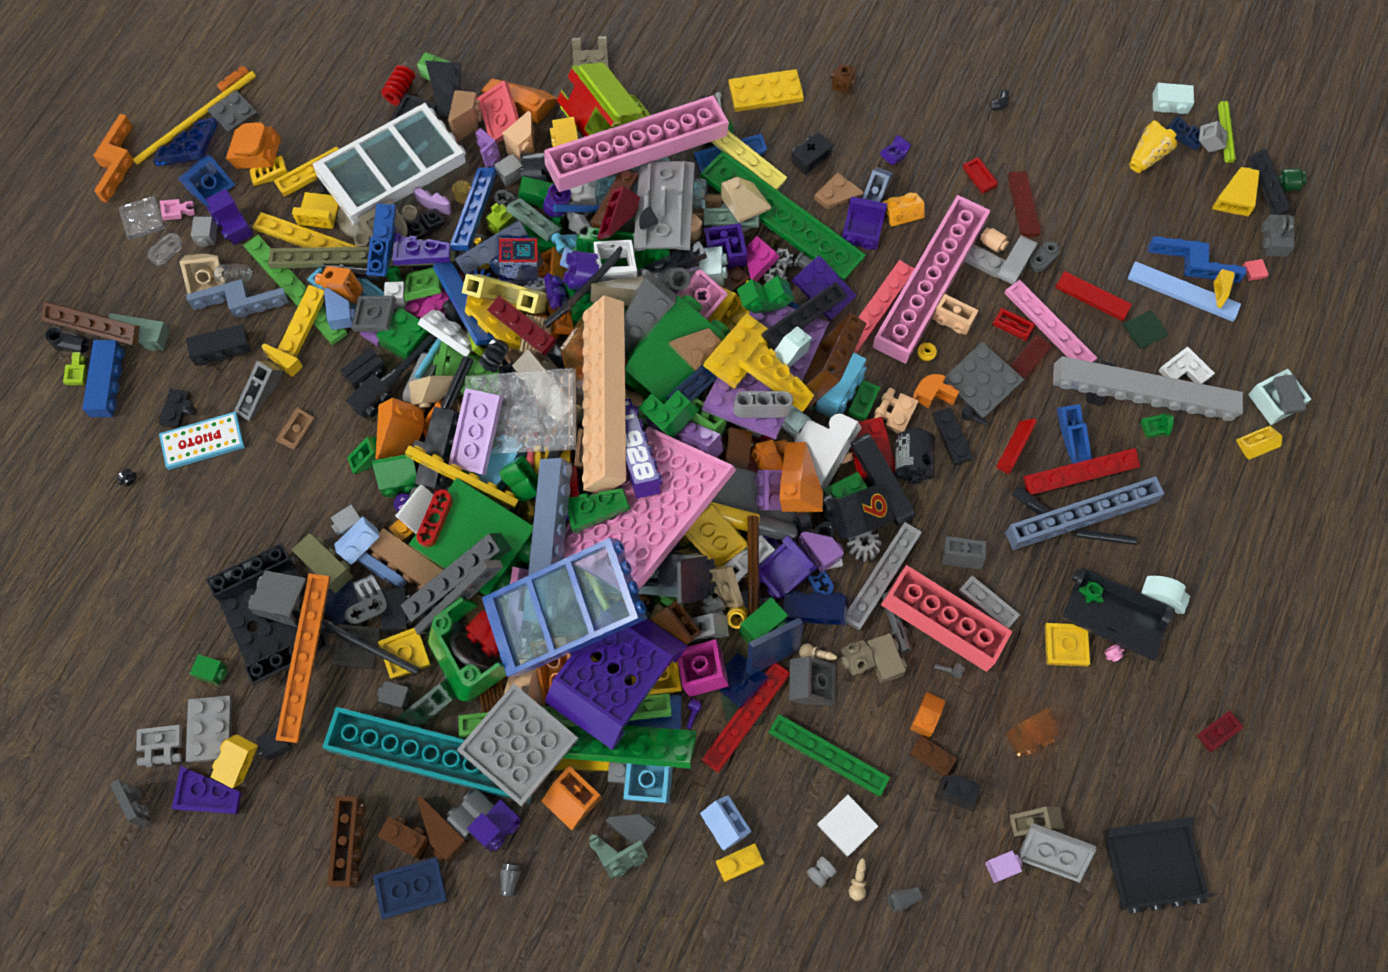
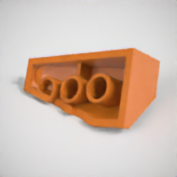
[481,78,558,125]
[780,442,823,512]

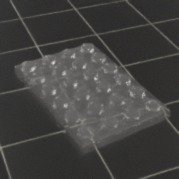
[465,368,576,454]

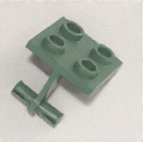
[590,835,648,879]

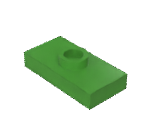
[433,340,448,376]

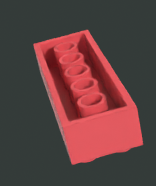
[881,565,1013,672]

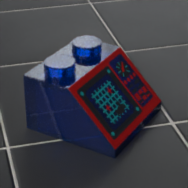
[499,237,538,281]

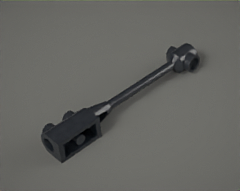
[346,299,464,419]

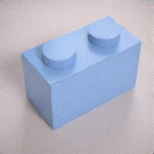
[334,516,380,565]
[700,795,751,851]

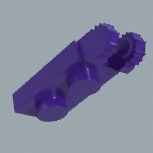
[544,273,568,314]

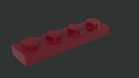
[487,295,556,356]

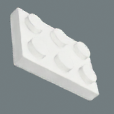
[418,310,473,356]

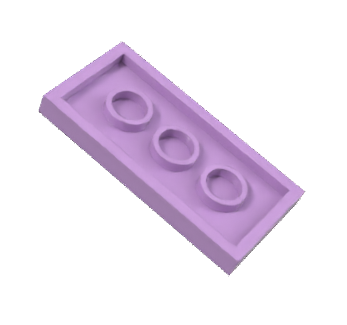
[448,388,503,475]

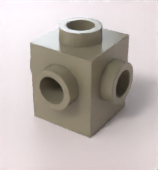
[840,640,875,675]

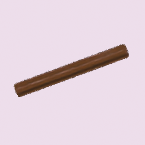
[747,515,759,616]

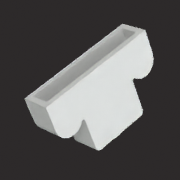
[794,414,862,491]

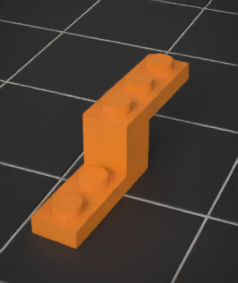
[93,114,133,203]

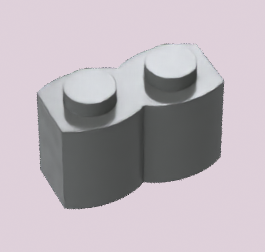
[446,789,494,840]

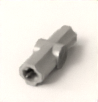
[565,201,592,235]

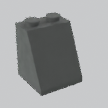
[248,571,307,628]

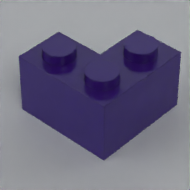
[206,189,253,245]
[704,223,747,269]
[466,800,521,852]

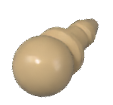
[799,643,837,660]
[849,858,867,901]

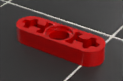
[416,490,453,548]

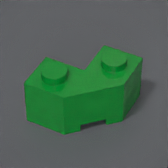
[737,275,795,314]

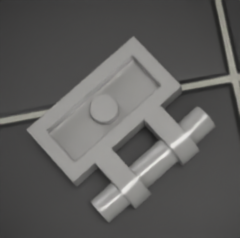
[136,725,182,767]

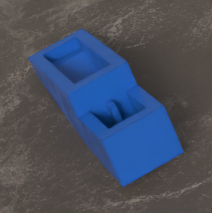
[1057,404,1092,463]

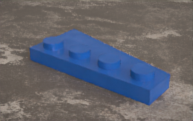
[694,134,767,187]

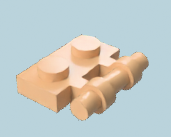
[874,388,918,433]

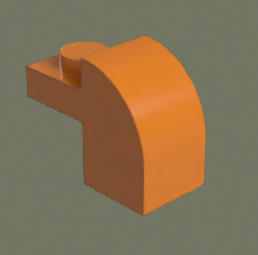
[913,374,960,408]

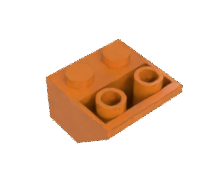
[541,766,602,830]

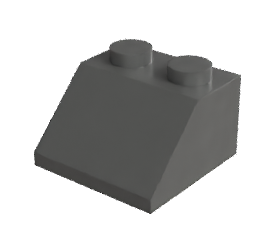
[789,656,836,706]

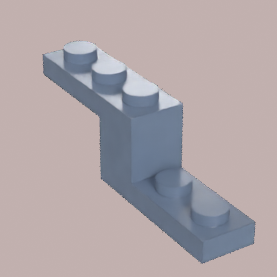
[186,279,289,318]

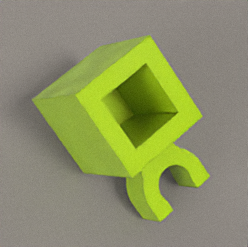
[486,203,516,234]

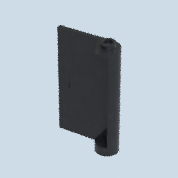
[1061,567,1175,661]

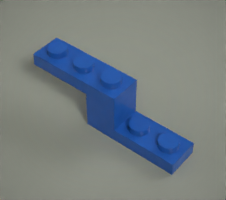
[1148,236,1246,283]

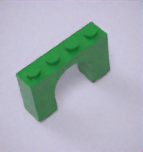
[515,176,564,254]

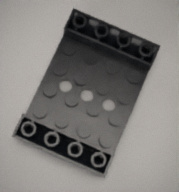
[206,543,330,685]

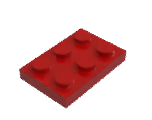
[850,417,895,481]

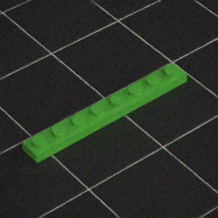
[243,235,348,346]

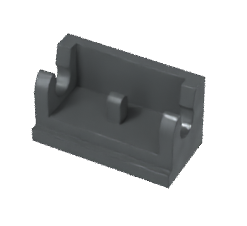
[941,536,986,570]

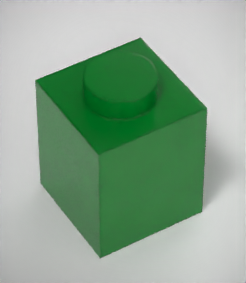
[190,654,227,685]

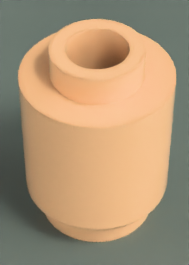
[980,227,1009,253]

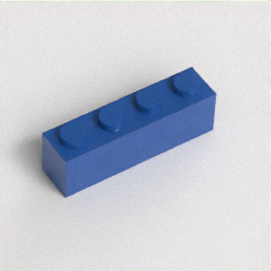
[82,340,125,417]

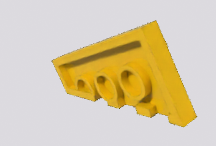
[739,336,814,412]

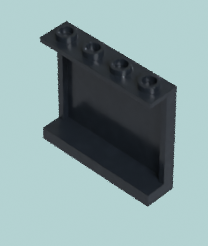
[1103,817,1213,914]

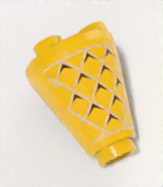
[1129,121,1177,173]

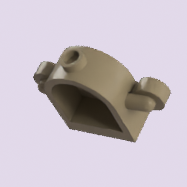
[354,199,417,247]

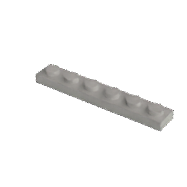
[842,522,922,631]

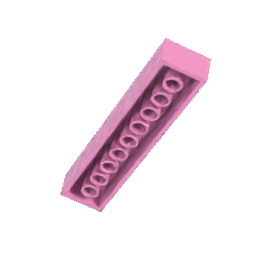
[544,95,729,192]
[872,195,991,364]

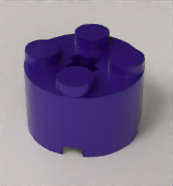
[563,251,599,292]

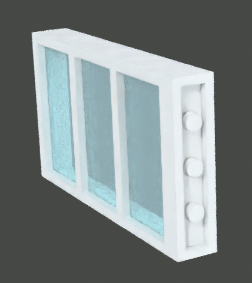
[313,103,466,225]

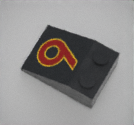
[829,483,895,539]

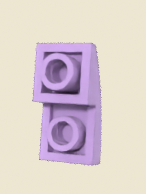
[414,186,452,215]

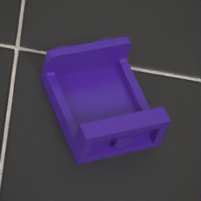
[842,196,887,250]
[759,535,818,600]

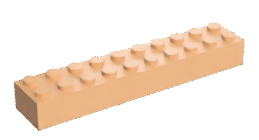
[582,295,626,493]

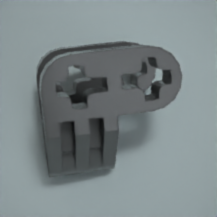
[344,575,387,624]

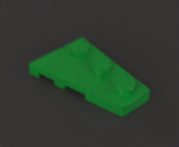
[568,488,631,534]

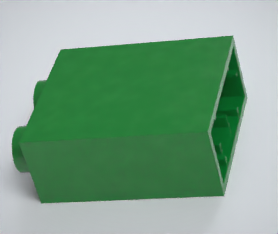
[625,295,731,404]
[409,478,533,600]

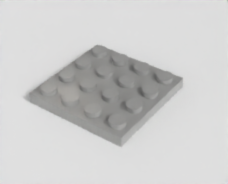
[457,683,579,807]

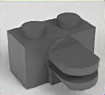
[1261,214,1295,257]

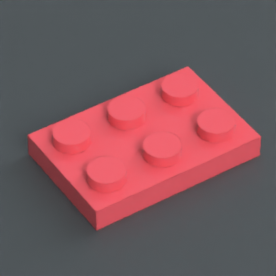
[477,81,519,144]

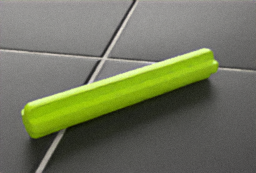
[1218,101,1236,163]

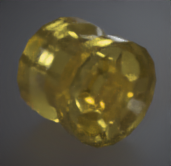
[452,180,471,203]

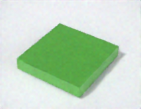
[403,267,442,301]

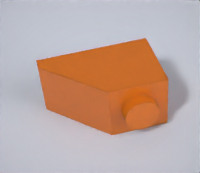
[910,692,945,738]

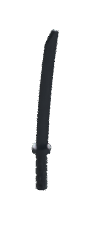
[543,246,623,328]

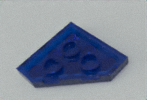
[153,118,218,166]

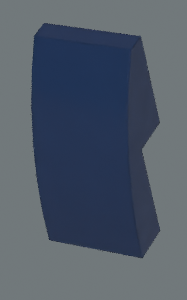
[1165,115,1201,150]

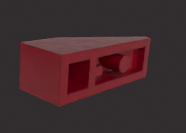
[597,186,640,240]

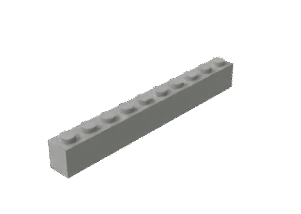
[1053,356,1243,421]

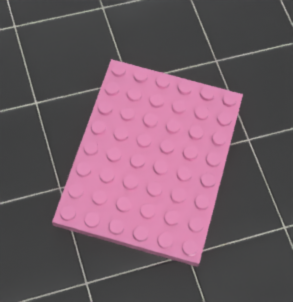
[563,427,736,591]

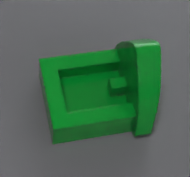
[1140,413,1174,439]

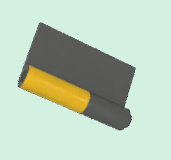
[711,467,798,541]

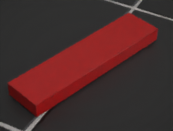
[1055,271,1132,321]

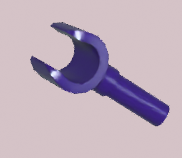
[686,698,701,729]

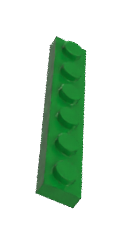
[768,714,890,797]

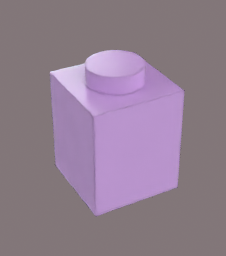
[985,850,1022,883]

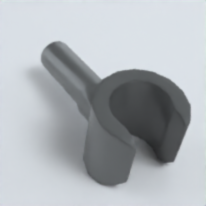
[934,663,965,678]

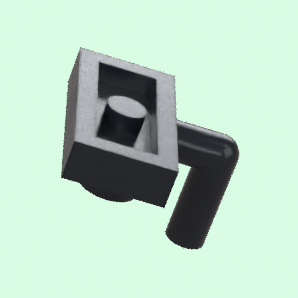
[158,388,197,428]

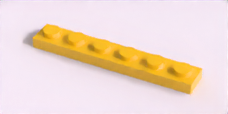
[405,445,518,510]

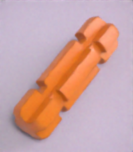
[217,66,249,92]

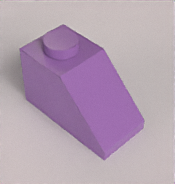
[798,532,844,573]

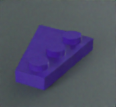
[393,232,451,265]
[172,766,242,815]

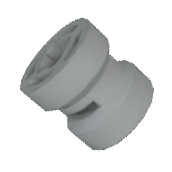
[806,856,837,888]

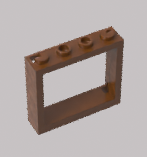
[802,313,867,410]

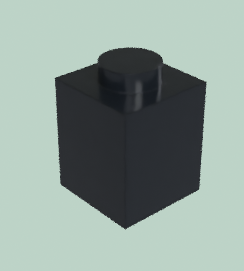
[256,728,293,761]

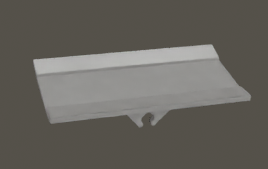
[633,161,695,251]

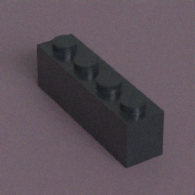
[415,407,460,490]

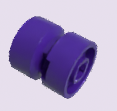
[543,184,571,218]

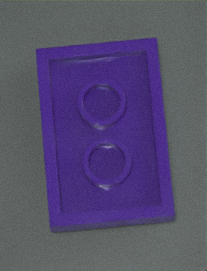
[792,255,856,321]

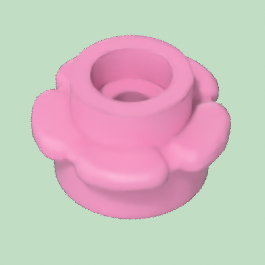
[1104,644,1124,662]

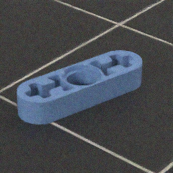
[357,552,407,588]

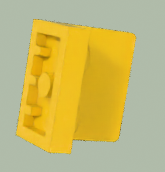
[292,192,339,229]

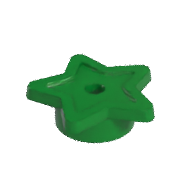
[1079,581,1104,603]

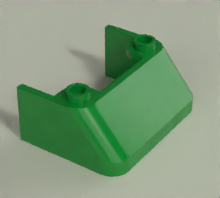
[428,597,507,702]

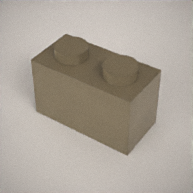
[866,633,907,684]

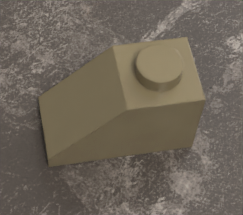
[1010,807,1065,837]

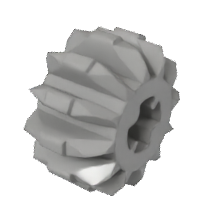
[847,530,881,562]

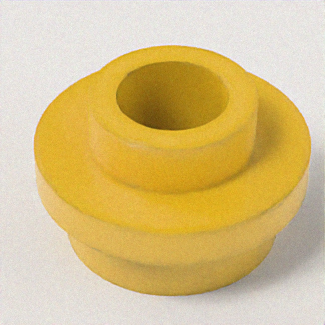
[917,343,937,361]

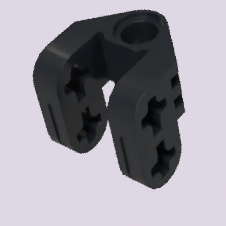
[793,494,837,538]

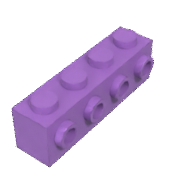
[646,418,723,458]

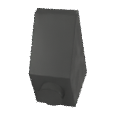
[606,814,656,846]

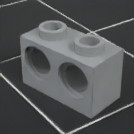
[690,613,729,643]

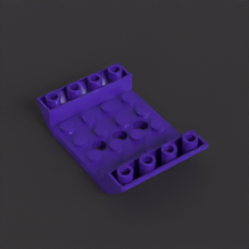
[545,601,688,750]

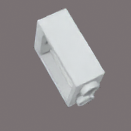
[594,240,637,282]

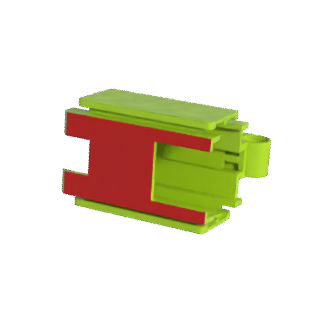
[557,63,651,137]

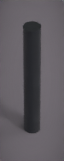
[1075,529,1137,545]

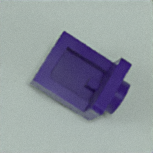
[880,135,911,165]

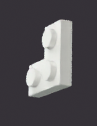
[1159,347,1215,384]

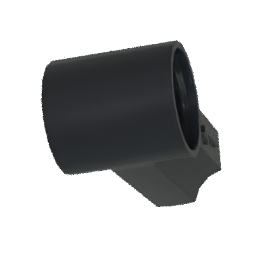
[45,327,89,354]

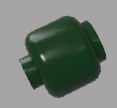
[1278,167,1306,192]

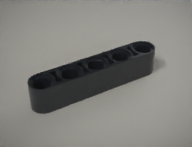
[850,433,916,526]

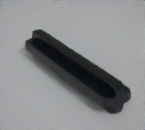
[441,356,474,410]

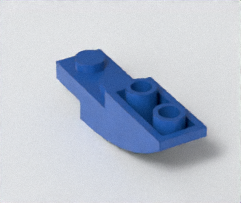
[366,203,396,277]

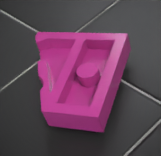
[746,236,780,282]

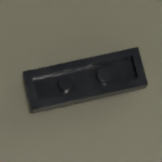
[932,407,973,466]

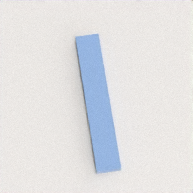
[1127,261,1241,322]

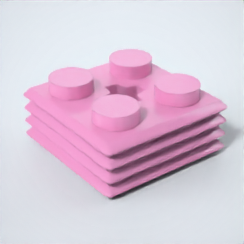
[677,269,728,319]

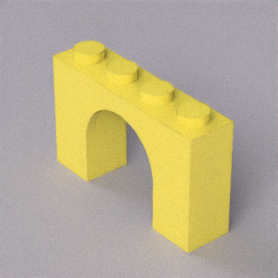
[462,274,549,314]

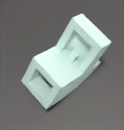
[1141,576,1190,614]

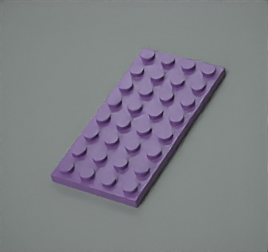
[702,306,829,439]

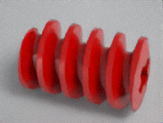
[381,65,416,106]

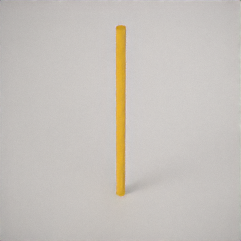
[132,71,256,165]

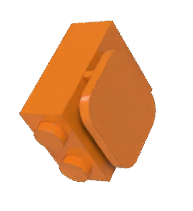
[226,123,282,169]

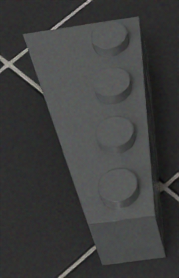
[624,270,677,355]

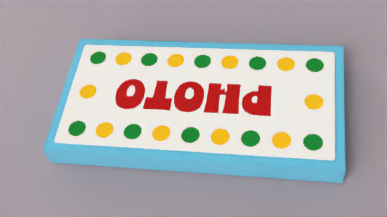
[159,412,245,470]

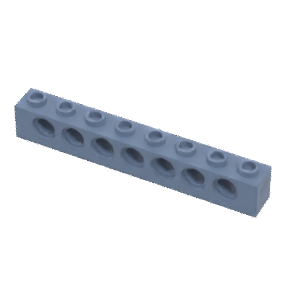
[1005,477,1165,550]

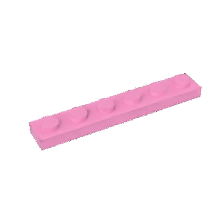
[1005,280,1097,362]

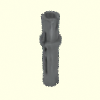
[881,592,912,653]

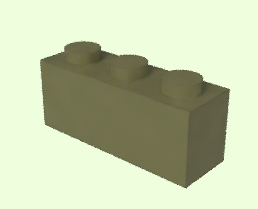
[292,533,353,594]

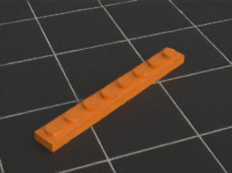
[276,573,331,743]

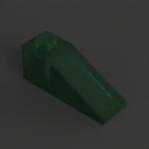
[395,678,456,728]

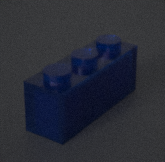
[783,591,848,625]

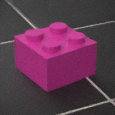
[678,639,729,697]

